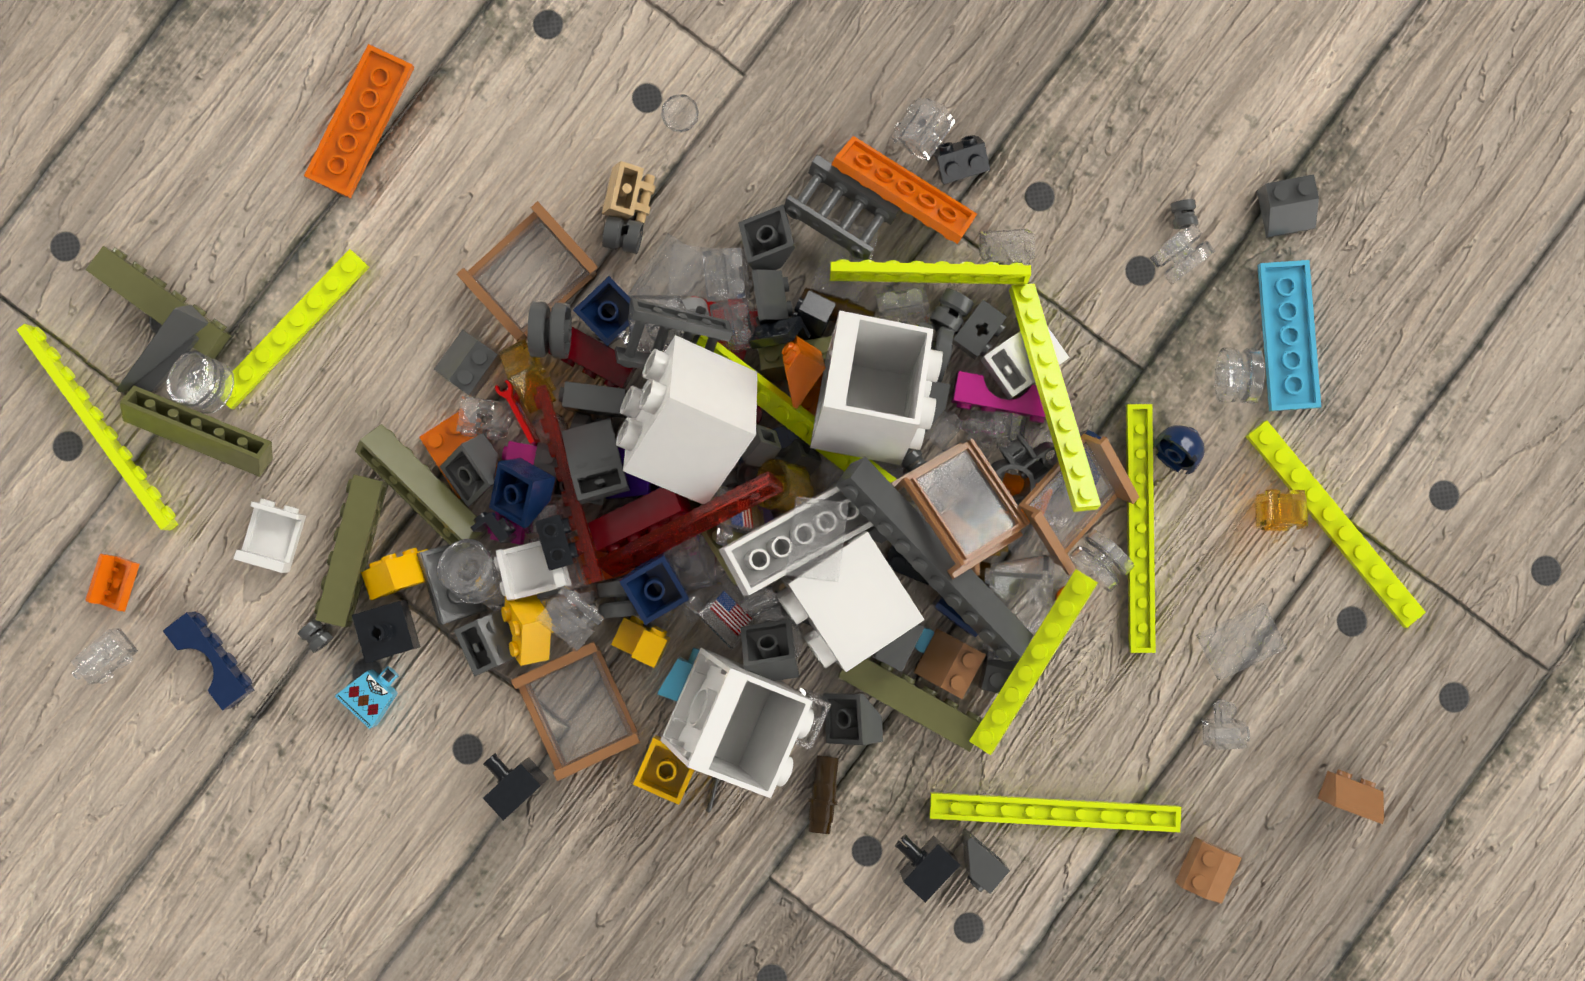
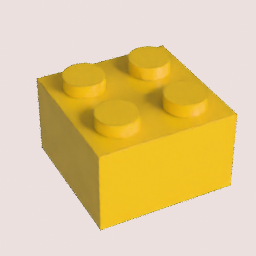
[633,735,694,805]

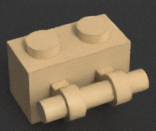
[602,161,655,224]

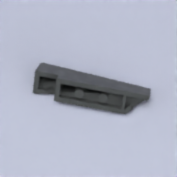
[116,305,209,392]

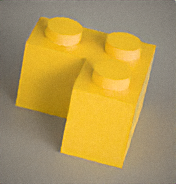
[361,547,428,600]
[501,595,552,666]
[611,615,671,668]

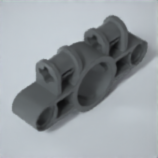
[954,434,1058,528]

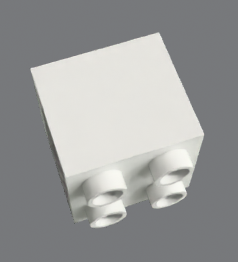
[810,311,943,465]
[616,335,757,506]
[776,531,924,672]
[660,648,814,798]

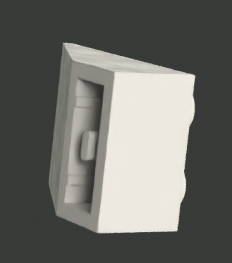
[981,328,1069,400]

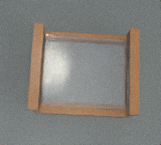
[456,201,598,341]
[1018,434,1139,576]
[891,438,1030,579]
[511,642,640,781]

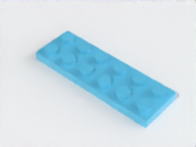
[1257,260,1321,411]

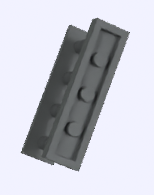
[784,155,900,260]
[614,298,733,369]

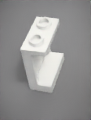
[234,498,306,573]
[494,541,572,600]

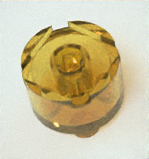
[754,459,814,513]
[1255,489,1308,531]

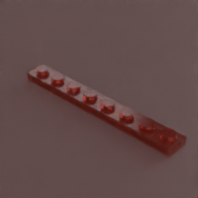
[534,384,604,583]
[598,471,784,578]

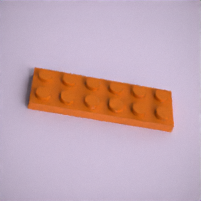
[304,44,415,199]
[831,136,977,244]

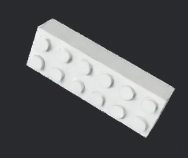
[719,485,874,595]

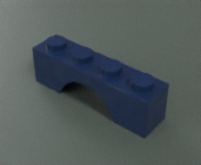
[163,611,255,711]

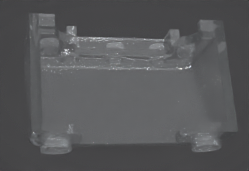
[983,555,1054,664]

